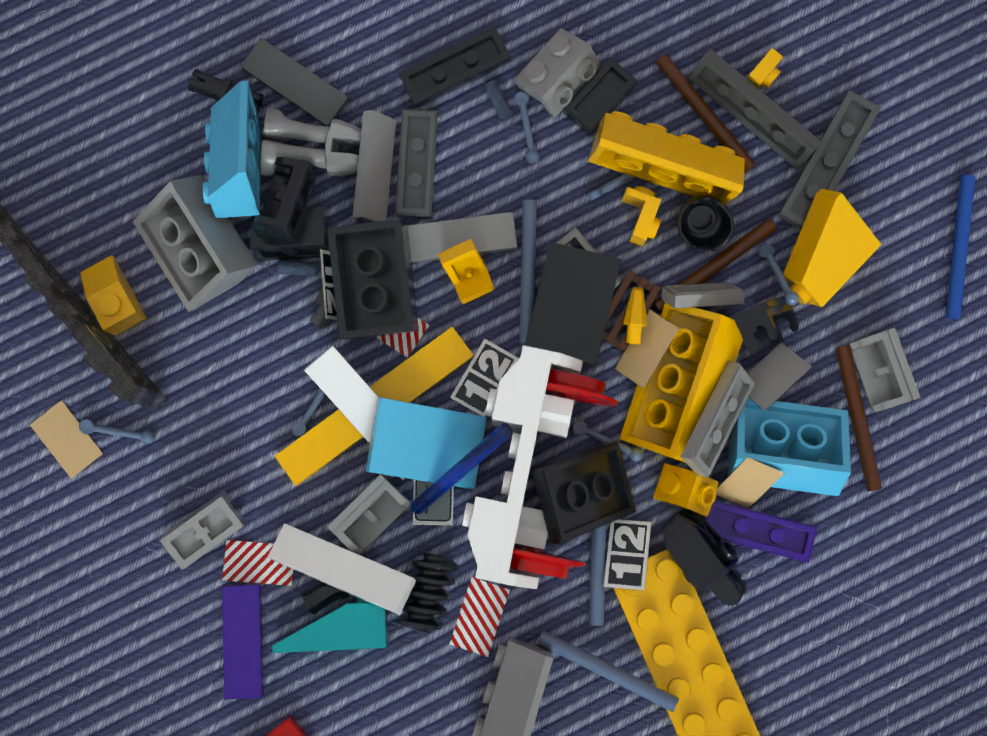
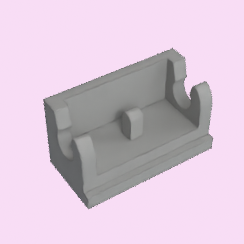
[848,328,921,413]
[327,474,412,555]
[160,490,244,570]

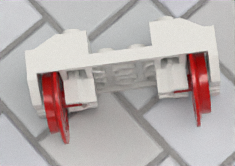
[462,345,618,589]

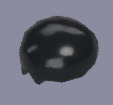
[676,195,735,251]

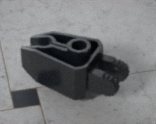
[661,508,747,607]

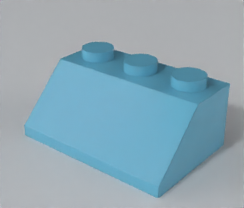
[203,81,261,218]
[728,397,851,496]

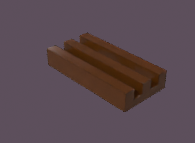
[602,270,661,352]

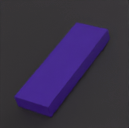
[703,500,818,563]
[222,584,264,700]

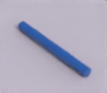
[945,175,976,319]

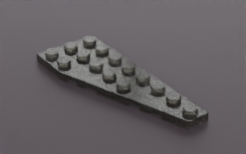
[0,203,169,409]

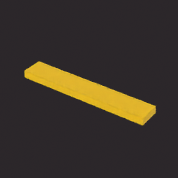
[275,326,474,486]

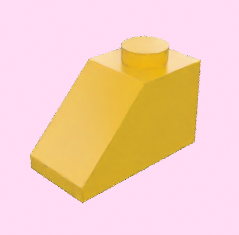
[80,255,147,336]

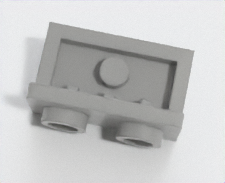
[514,28,601,117]

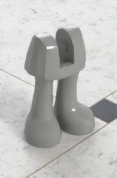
[260,108,361,176]

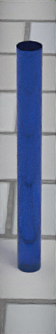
[411,423,513,514]

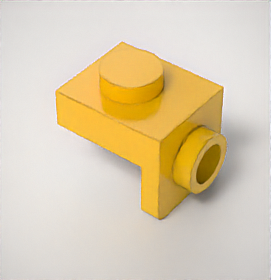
[622,186,662,247]
[438,239,495,304]
[653,463,719,516]

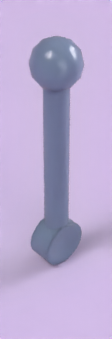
[515,91,540,164]
[587,174,632,201]
[759,243,799,305]
[292,389,325,437]
[79,419,155,444]
[572,421,644,462]

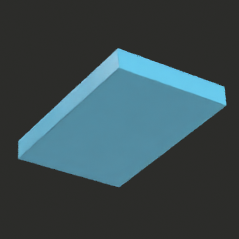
[366,398,487,489]

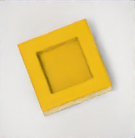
[747,48,783,89]

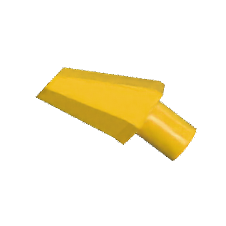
[623,287,648,344]

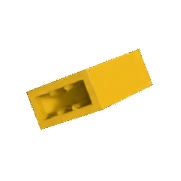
[783,188,882,308]

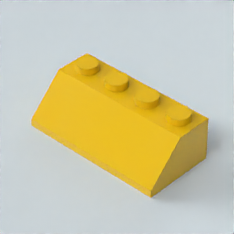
[587,111,745,204]
[619,302,743,462]

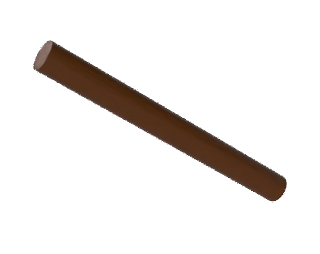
[655,54,756,173]
[653,218,777,314]
[835,345,882,492]

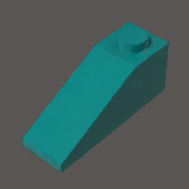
[272,597,389,653]

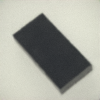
[563,58,638,136]

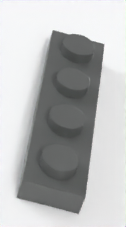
[688,49,822,170]
[778,90,881,229]

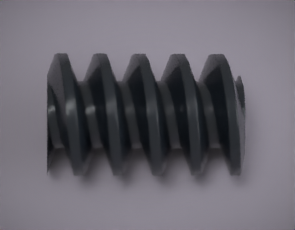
[395,550,459,633]

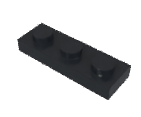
[398,26,511,109]

